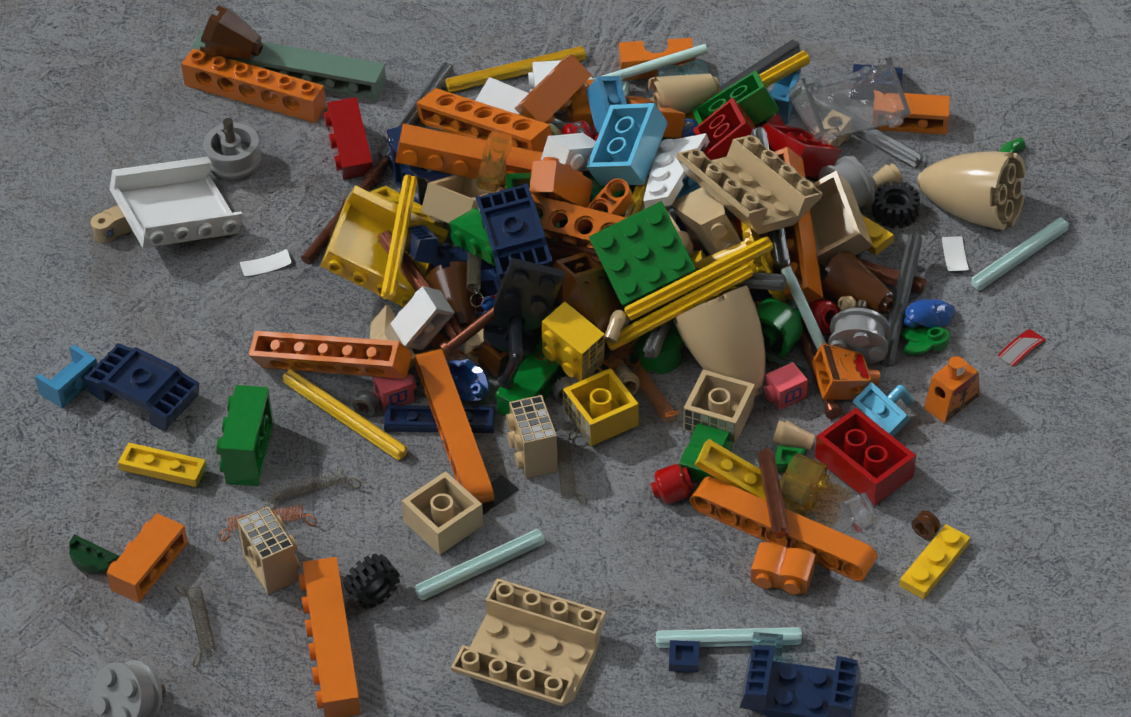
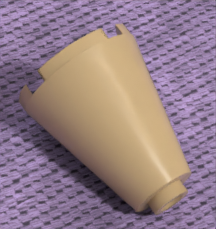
[648,73,720,115]

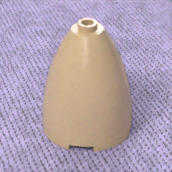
[917,151,1026,230]
[673,286,765,397]

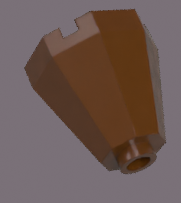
[200,5,264,59]

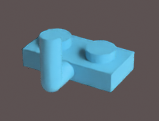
[852,382,914,436]

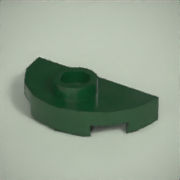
[69,534,120,574]

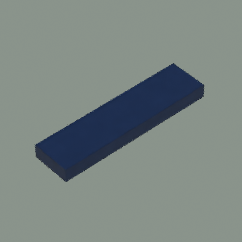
[384,405,495,433]

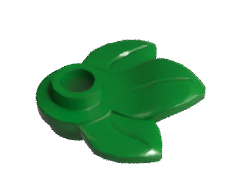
[900,324,950,355]

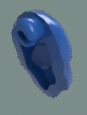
[904,299,956,328]
[447,359,490,402]

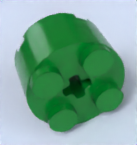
[756,297,803,362]
[630,310,684,374]

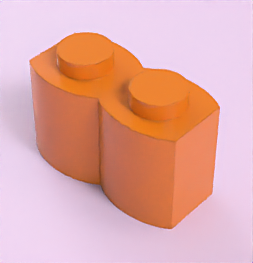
[751,542,816,595]

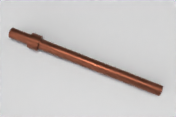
[301,157,390,264]

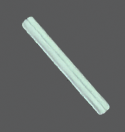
[971,218,1069,291]
[415,529,545,600]
[656,627,802,648]

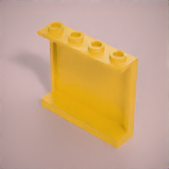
[320,185,449,308]

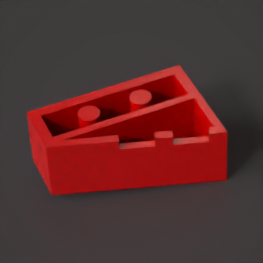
[323,97,372,179]

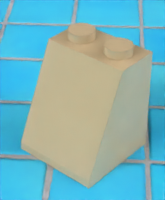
[671,187,743,255]

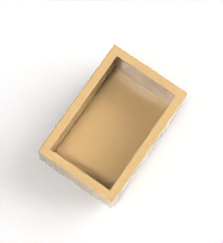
[810,170,873,268]
[421,175,505,224]

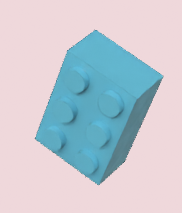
[586,103,668,186]

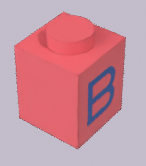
[763,362,808,410]
[372,374,417,412]

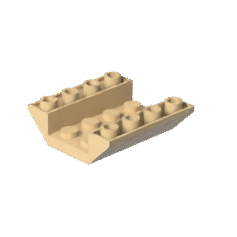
[676,135,823,235]
[451,578,606,706]

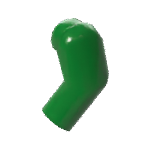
[999,137,1026,153]

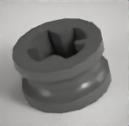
[352,390,380,417]

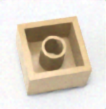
[402,471,484,555]

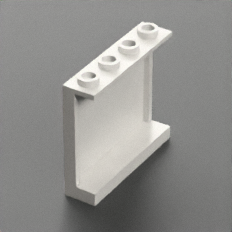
[110,157,242,248]

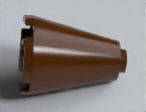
[821,251,894,315]
[426,261,478,329]

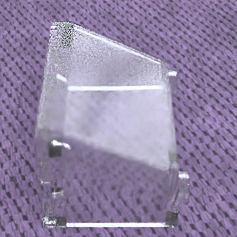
[787,57,911,144]

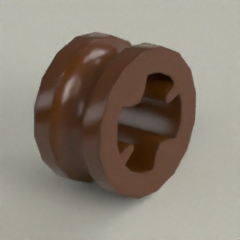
[911,510,941,539]

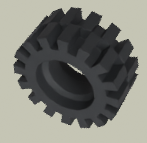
[872,181,920,228]
[344,554,400,609]

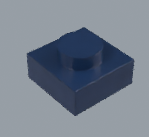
[669,640,700,672]

